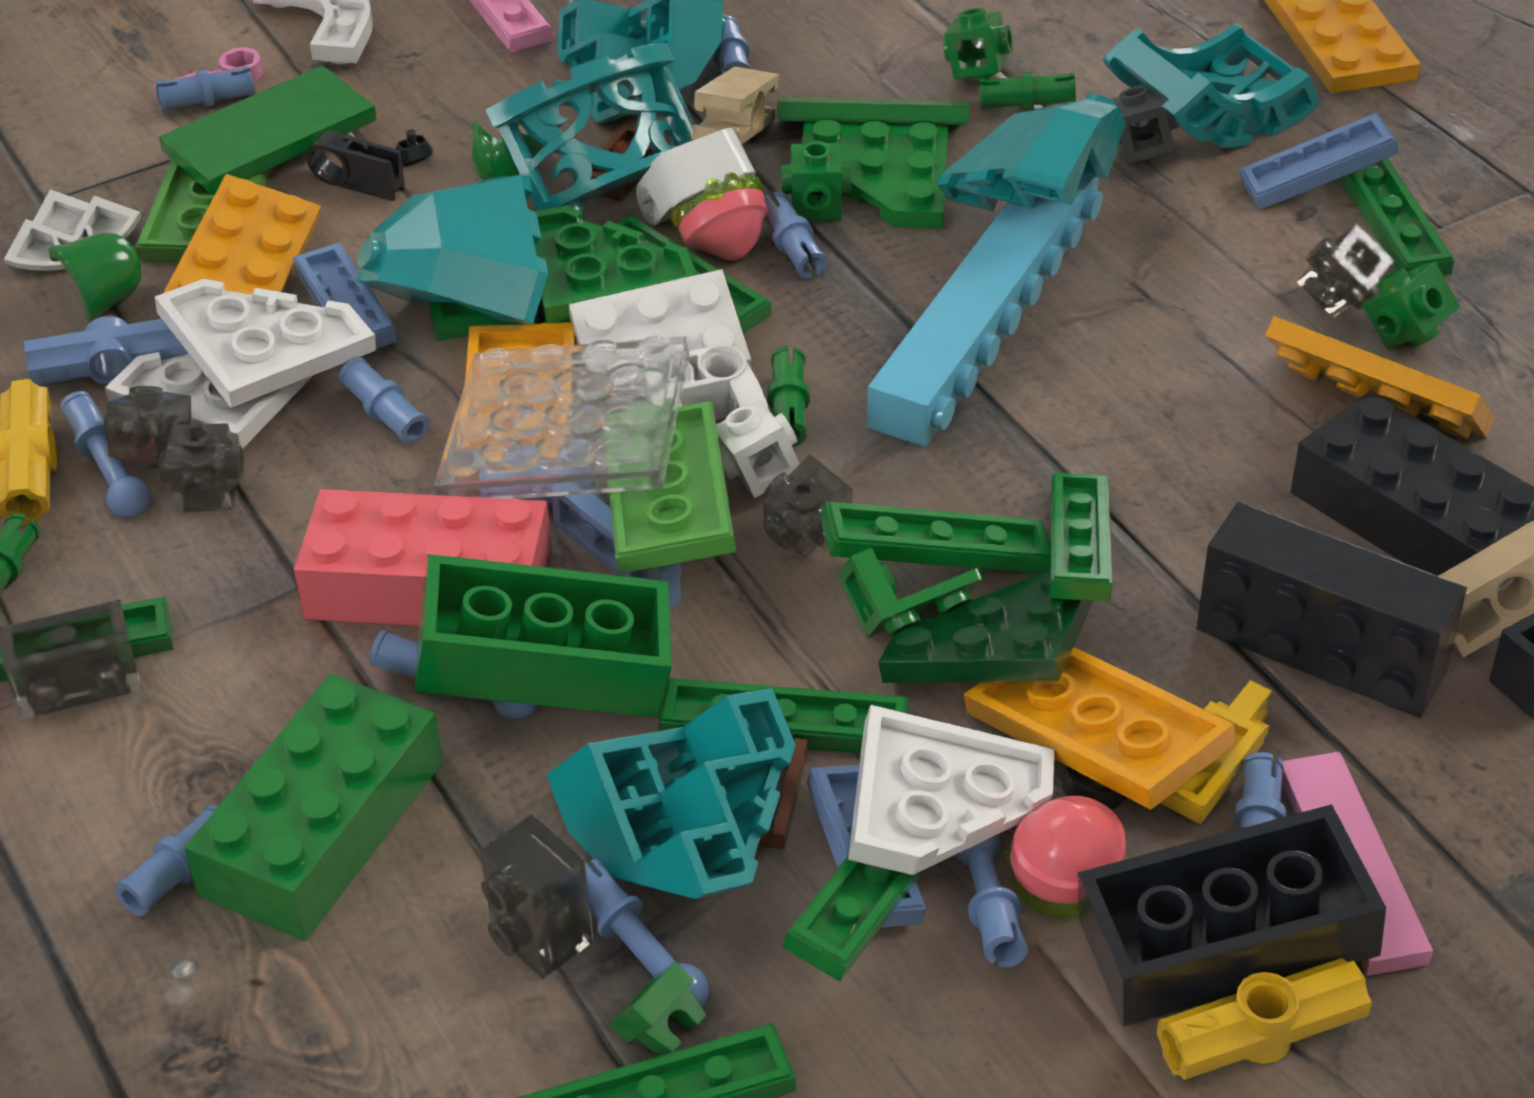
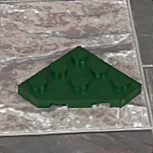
[878,570,1093,683]

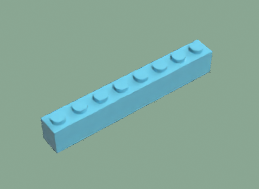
[867,174,1103,447]

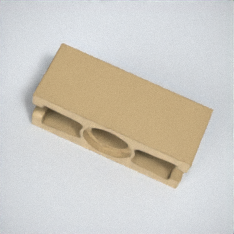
[691,66,779,144]
[1439,520,1534,658]

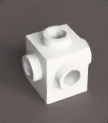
[716,400,803,498]

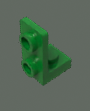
[837,548,983,638]

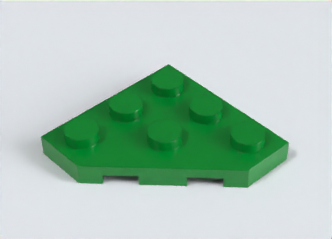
[802,119,948,229]
[535,206,697,323]

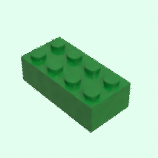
[414,554,672,718]
[184,673,443,941]

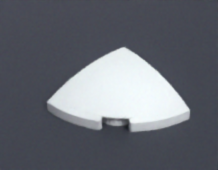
[4,189,141,271]

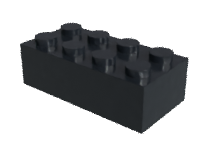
[1290,391,1534,587]
[1196,502,1468,718]
[1078,804,1386,1026]

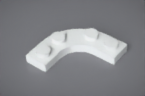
[253,0,373,64]

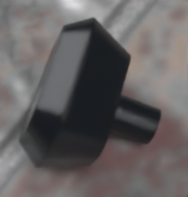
[395,129,433,165]

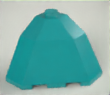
[557,0,726,125]
[937,94,1126,212]
[356,175,548,324]
[546,688,796,899]

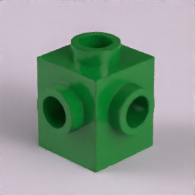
[943,7,1013,80]
[781,141,852,222]
[1361,261,1461,349]

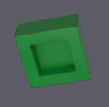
[609,961,706,1056]

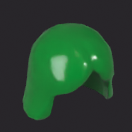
[471,121,544,180]
[48,232,142,323]

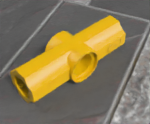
[0,379,58,525]
[1157,958,1372,1080]

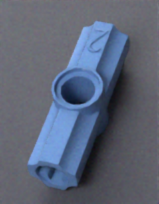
[24,316,189,386]

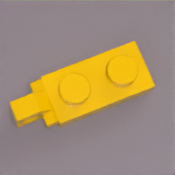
[1160,680,1272,825]

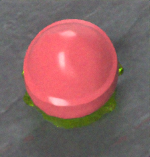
[671,172,768,261]
[1004,796,1127,918]

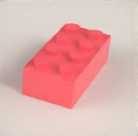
[294,489,552,626]

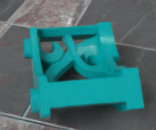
[1103,23,1321,147]
[486,43,695,212]

